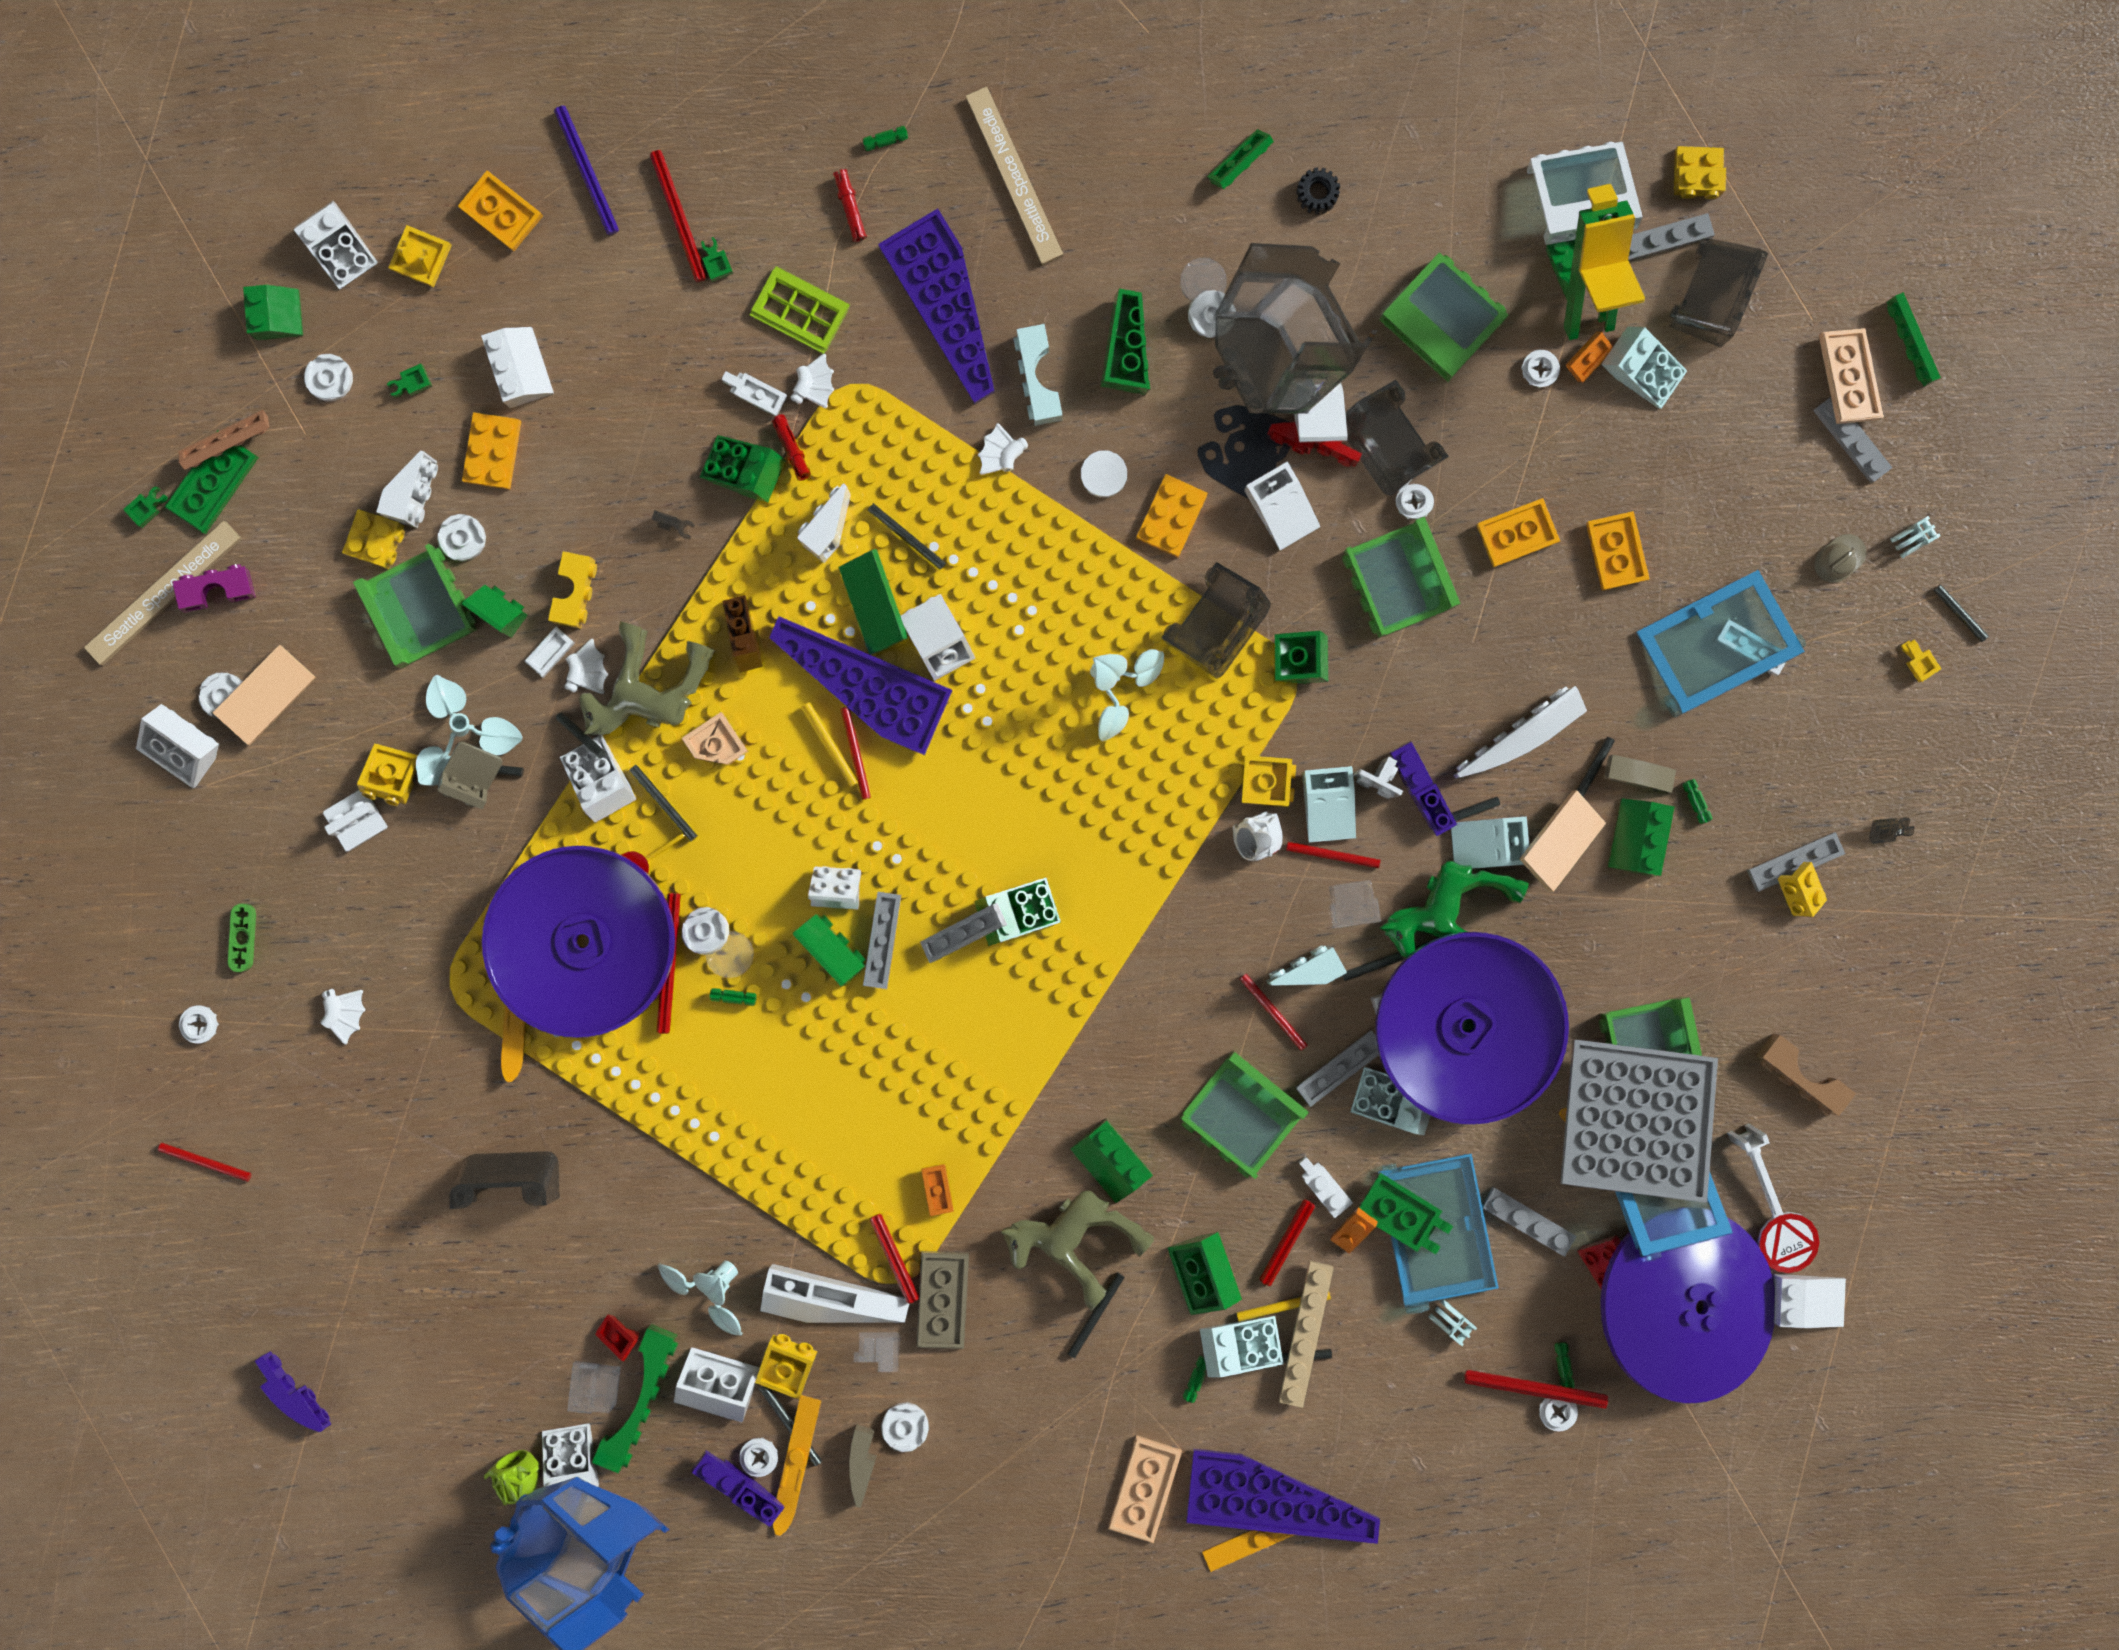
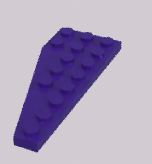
[878,208,995,404]
[769,616,953,756]
[1186,1448,1380,1544]

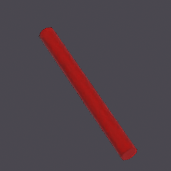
[840,707,871,800]
[1286,842,1380,869]
[1239,973,1308,1051]
[158,1143,252,1182]

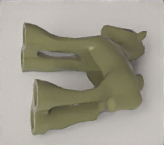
[579,621,715,736]
[1001,1191,1154,1311]

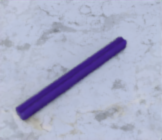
[554,105,619,235]

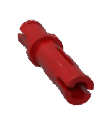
[833,169,867,242]
[771,414,811,481]

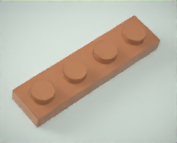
[178,410,269,470]

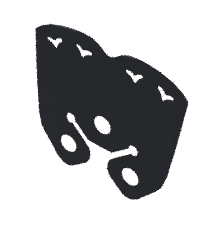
[1197,405,1291,499]

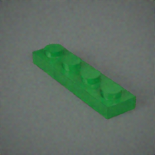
[1886,292,1941,387]

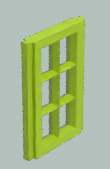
[750,266,850,354]

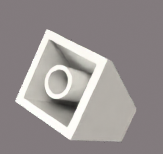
[901,594,975,681]

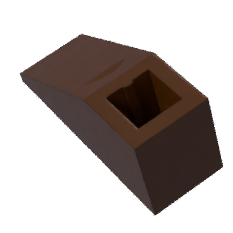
[723,595,763,673]

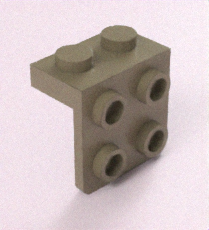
[438,741,502,809]

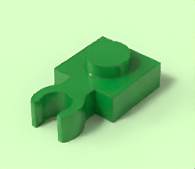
[701,237,734,282]
[387,363,433,398]
[123,487,168,528]

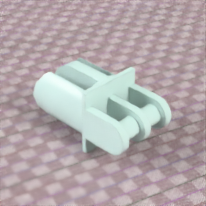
[1890,516,1941,558]
[1428,1299,1477,1346]

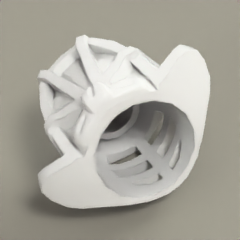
[1233,811,1283,861]

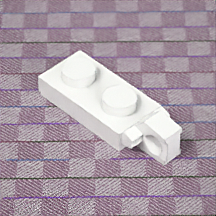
[721,371,787,416]
[1298,1156,1353,1218]

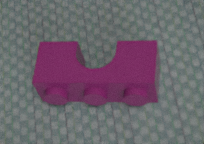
[172,564,256,613]

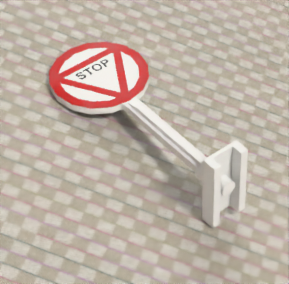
[1727,1124,1820,1273]

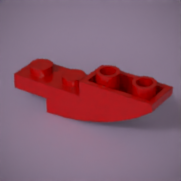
[1267,422,1362,467]

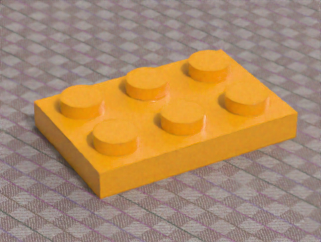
[458,170,543,251]
[462,412,521,490]
[1136,474,1208,558]
[1476,498,1560,568]
[1586,511,1650,591]

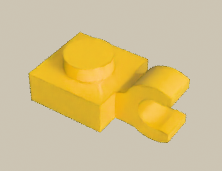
[1901,639,1941,682]

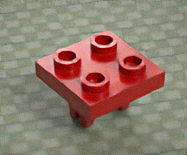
[1577,1235,1621,1290]

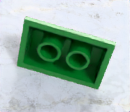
[1608,798,1675,877]
[792,914,866,987]
[1070,1118,1153,1203]
[1167,1232,1242,1315]

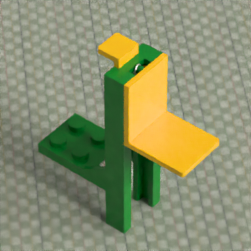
[1546,184,1645,340]

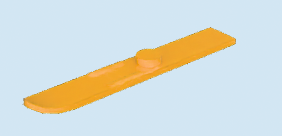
[501,1005,526,1082]
[773,1395,821,1536]
[1202,1530,1294,1572]

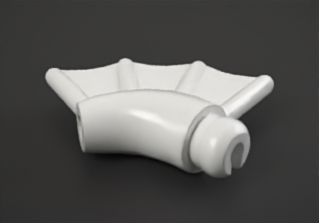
[791,354,834,408]
[978,423,1028,475]
[564,639,608,694]
[320,989,366,1045]

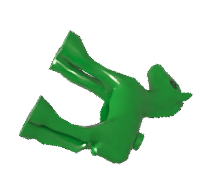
[1380,861,1529,958]

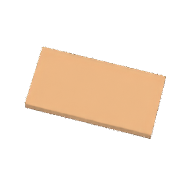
[1819,328,1883,424]
[213,645,317,746]
[1520,790,1606,892]
[1108,1435,1182,1543]

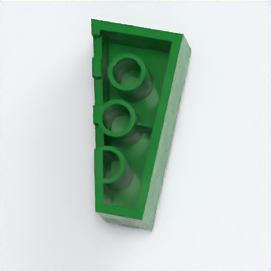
[1100,288,1150,395]

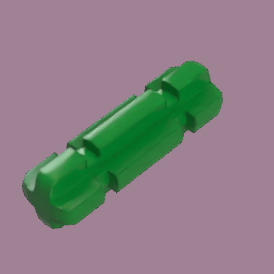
[863,126,908,151]
[1682,779,1713,824]
[709,988,757,1006]
[1554,1342,1575,1388]
[1183,1356,1207,1403]

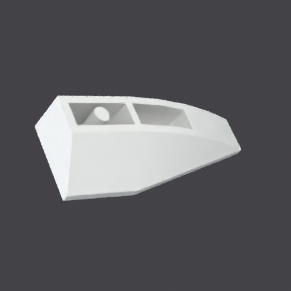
[1453,686,1587,779]
[760,1264,909,1323]

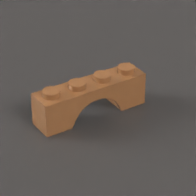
[1756,1034,1856,1116]

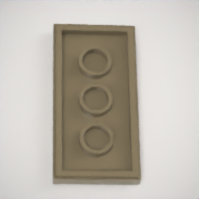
[916,1251,969,1349]

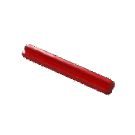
[1260,1199,1315,1286]
[870,1214,919,1304]

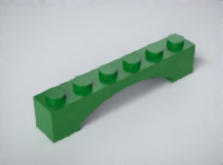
[592,1324,679,1474]

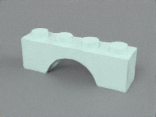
[1013,324,1063,426]

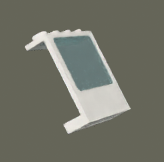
[1527,142,1643,245]

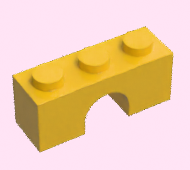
[548,551,597,629]

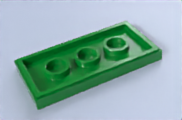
[165,430,259,534]
[838,549,908,655]

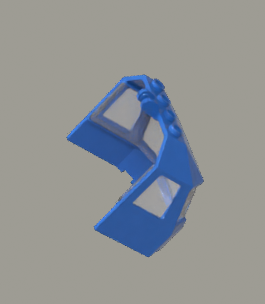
[490,1477,670,1650]

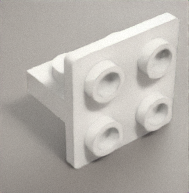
[1353,757,1403,799]
[323,790,387,851]
[808,866,861,909]

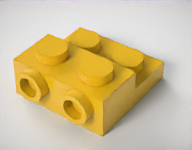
[1674,146,1726,199]
[342,509,405,569]
[357,743,418,806]
[1241,755,1296,807]
[755,1334,818,1400]

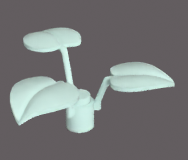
[1090,649,1164,741]
[416,675,523,786]
[658,1260,743,1335]

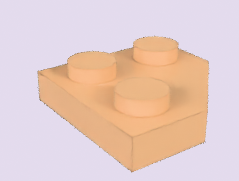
[682,712,748,765]

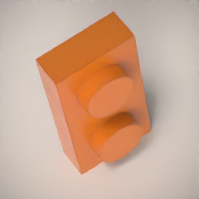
[1565,331,1613,383]
[921,1164,954,1216]
[1330,1207,1378,1254]

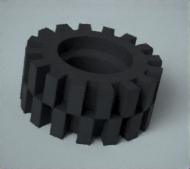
[1296,167,1340,215]

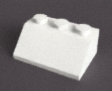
[481,327,554,408]
[136,704,219,788]
[674,1347,760,1422]

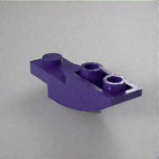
[1389,741,1457,836]
[255,1351,331,1432]
[692,1450,784,1527]

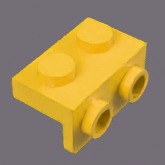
[1778,862,1827,917]

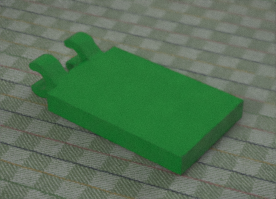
[1359,1172,1453,1255]

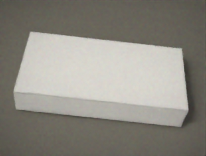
[525,627,575,678]

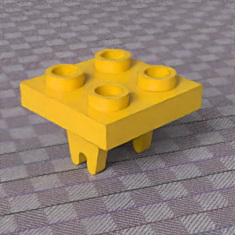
[388,225,452,288]

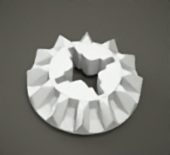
[1521,350,1560,388]
[1396,484,1434,520]
[179,1005,219,1043]
[1539,1398,1578,1431]
[740,1438,778,1477]

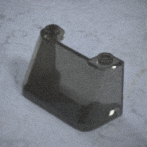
[1669,238,1768,348]
[1345,380,1449,496]
[1161,562,1271,678]
[449,1151,560,1209]

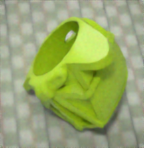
[484,1450,539,1505]

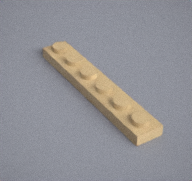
[1279,1260,1334,1408]

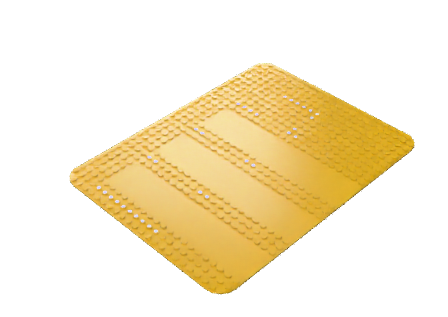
[450,384,1297,1284]

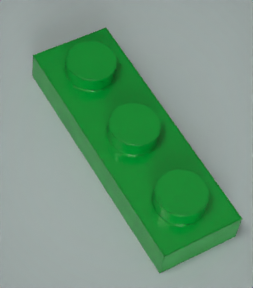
[1207,129,1274,189]

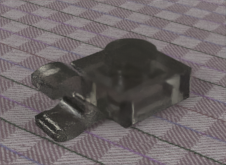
[652,510,695,540]
[1869,817,1915,844]

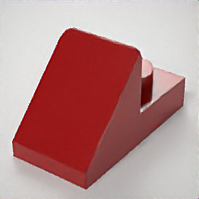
[595,1314,640,1361]

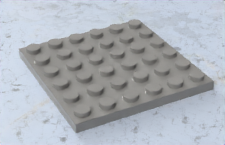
[1560,1040,1718,1203]

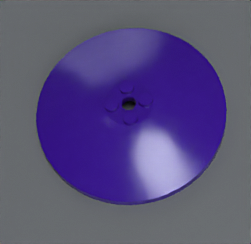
[482,846,675,1038]
[1375,932,1569,1125]
[1600,1207,1775,1403]

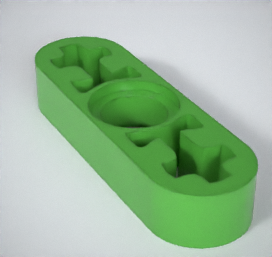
[228,904,256,972]

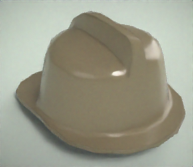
[1815,534,1867,583]

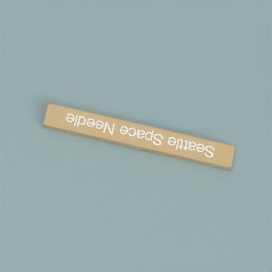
[966,87,1063,266]
[84,521,242,665]

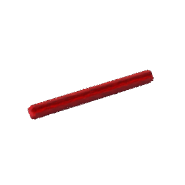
[650,150,707,282]
[656,893,681,1034]
[1464,1370,1608,1409]

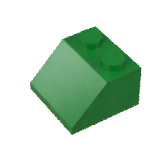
[243,285,303,340]
[462,585,528,638]
[1275,631,1328,684]

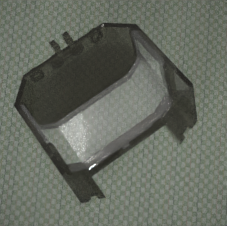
[1213,243,1378,414]

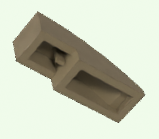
[1604,755,1676,793]
[849,1424,877,1508]

